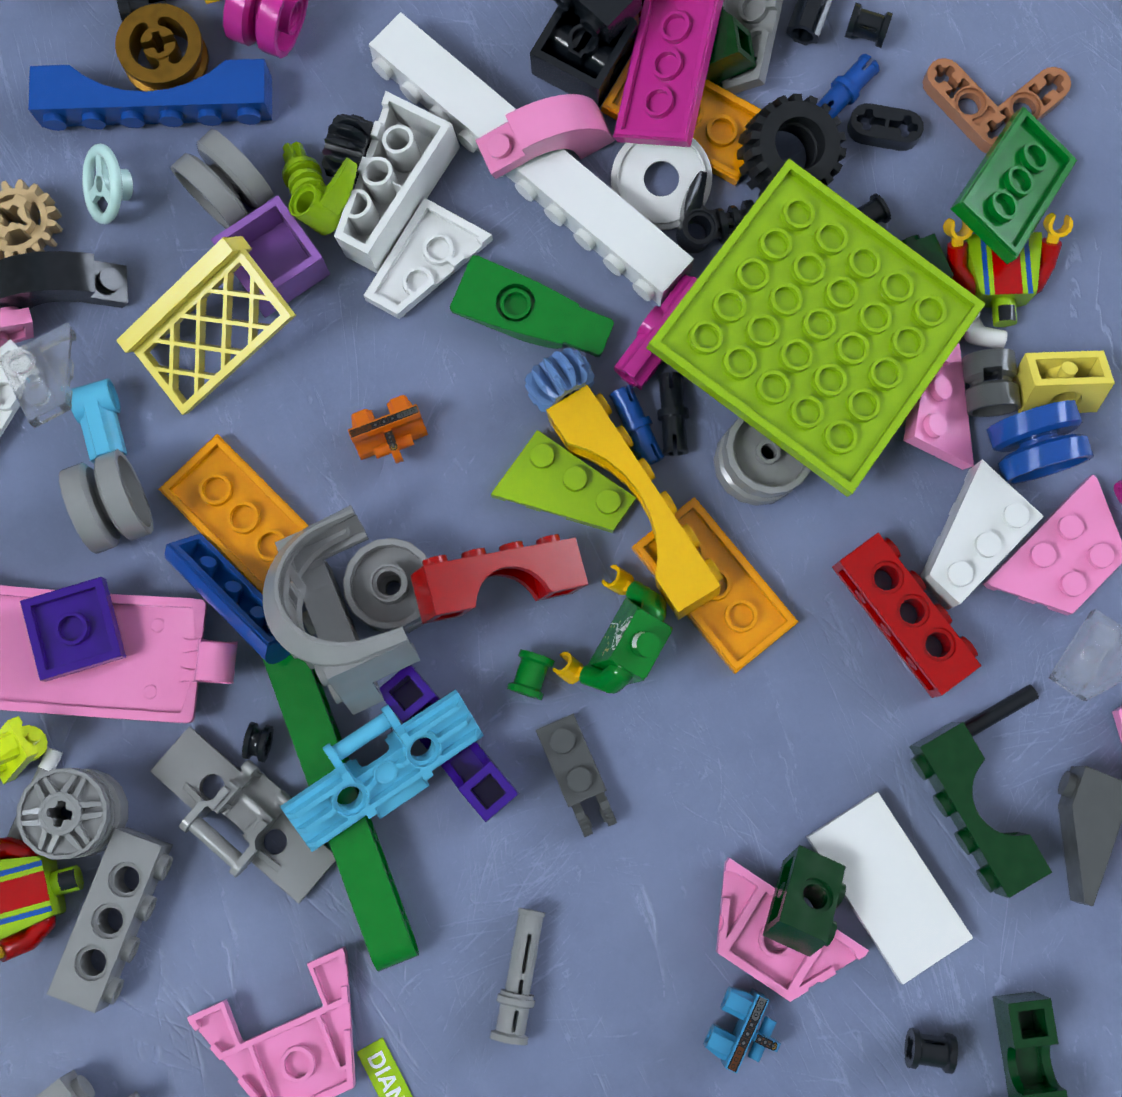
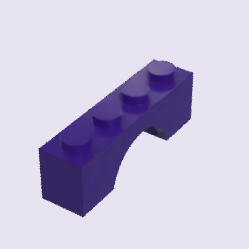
[380,665,520,822]

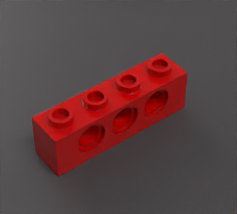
[832,532,981,698]

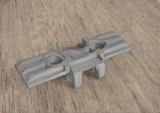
[150,727,335,904]

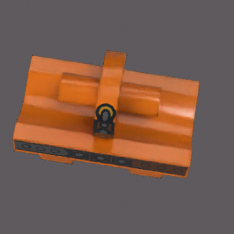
[348,395,428,464]

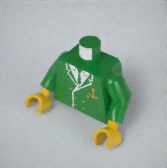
[552,565,673,694]

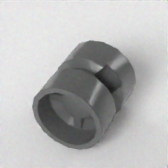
[961,348,1021,417]

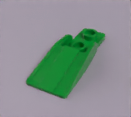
[450,255,614,357]

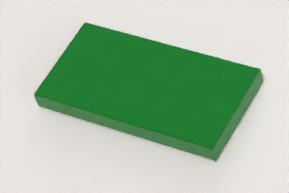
[950,106,1077,264]

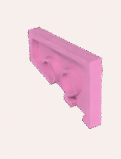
[903,343,974,470]

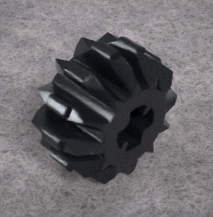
[322,114,373,184]

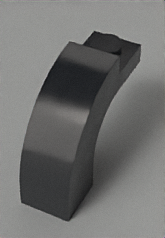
[0,251,128,310]

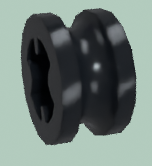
[242,722,274,762]

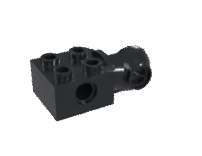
[530,6,637,108]

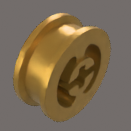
[115,3,209,92]

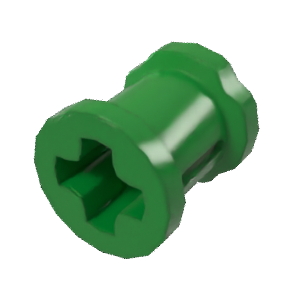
[507,649,555,700]

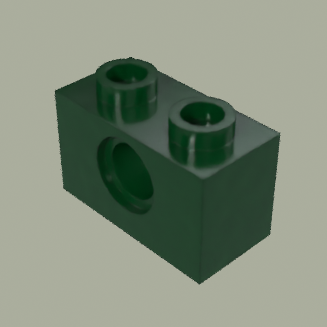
[763,845,846,957]

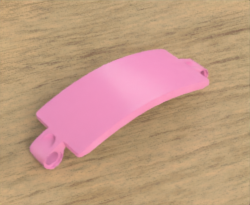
[0,585,238,723]

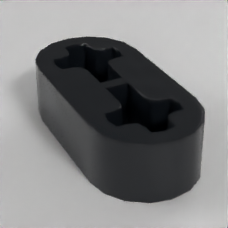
[847,103,924,151]

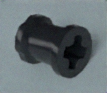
[845,3,893,48]
[904,1028,958,1074]

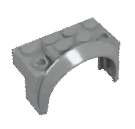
[263,505,420,715]

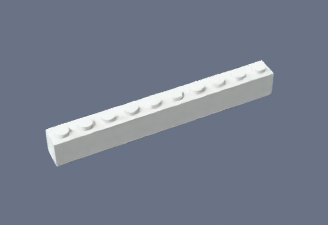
[369,12,694,306]

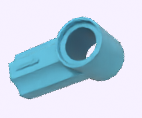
[68,378,127,463]

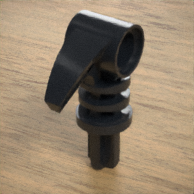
[676,171,754,253]

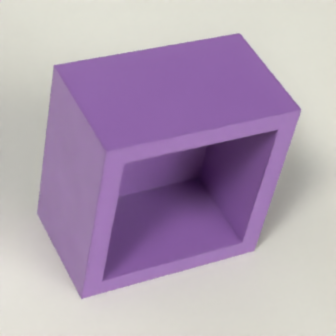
[211,195,330,318]

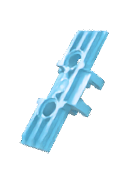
[280,689,484,852]

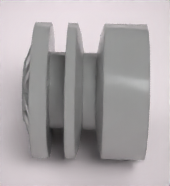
[17,768,128,860]

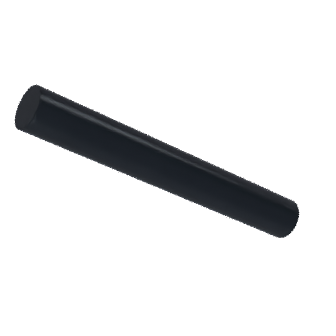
[964,684,1039,737]

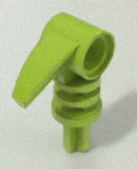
[282,141,357,235]

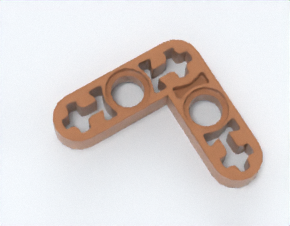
[922,58,1071,153]

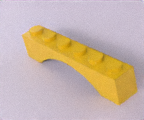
[546,385,723,620]

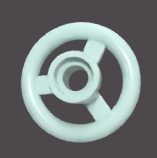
[82,143,133,224]

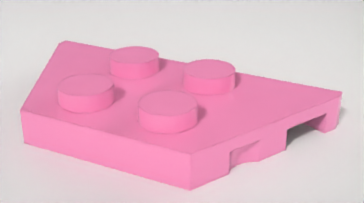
[983,475,1122,616]
[716,857,869,1002]

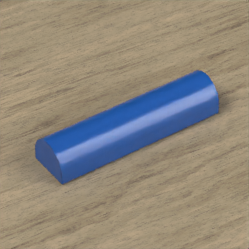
[165,533,290,664]

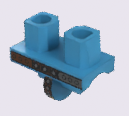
[703,986,781,1074]

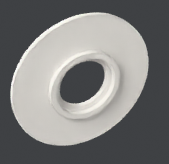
[611,138,712,230]

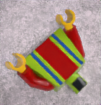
[943,213,1073,327]
[0,837,84,962]

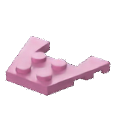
[187,946,356,1097]

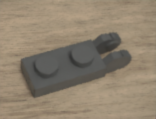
[536,713,617,837]

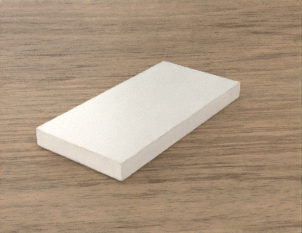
[806,792,973,984]

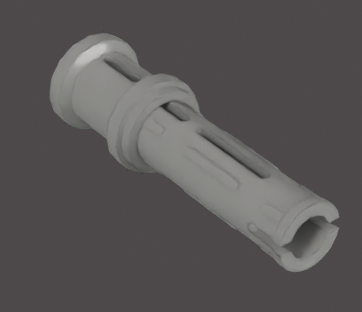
[490,908,545,1045]

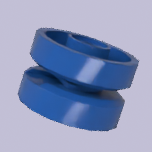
[986,400,1094,485]

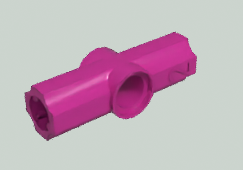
[614,274,697,390]

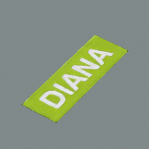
[356,1037,413,1097]

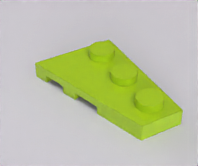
[491,430,636,533]

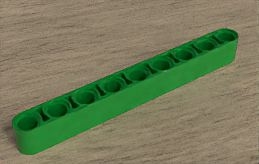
[262,654,419,972]

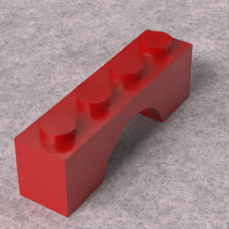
[410,534,589,624]

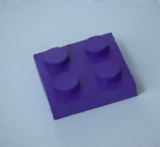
[20,577,126,682]

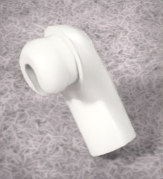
[963,312,1008,349]

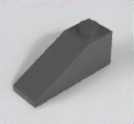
[1058,766,1122,906]

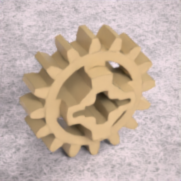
[0,179,63,260]

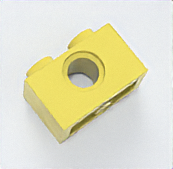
[1012,350,1115,413]

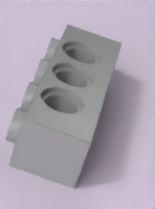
[47,827,173,1013]

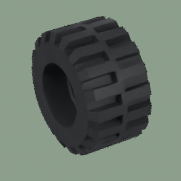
[737,94,847,196]

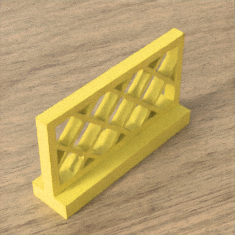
[116,236,296,415]

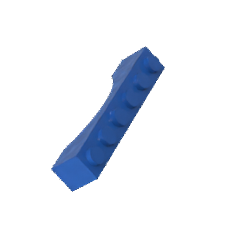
[28,59,272,131]

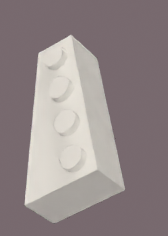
[334,91,460,273]

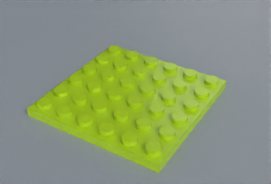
[646,159,985,497]

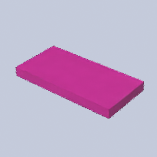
[613,0,723,147]

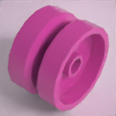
[223,0,309,59]

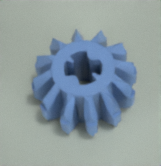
[525,348,595,412]

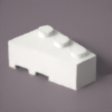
[920,459,1044,610]

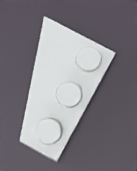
[363,197,493,319]

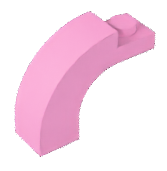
[475,94,615,179]

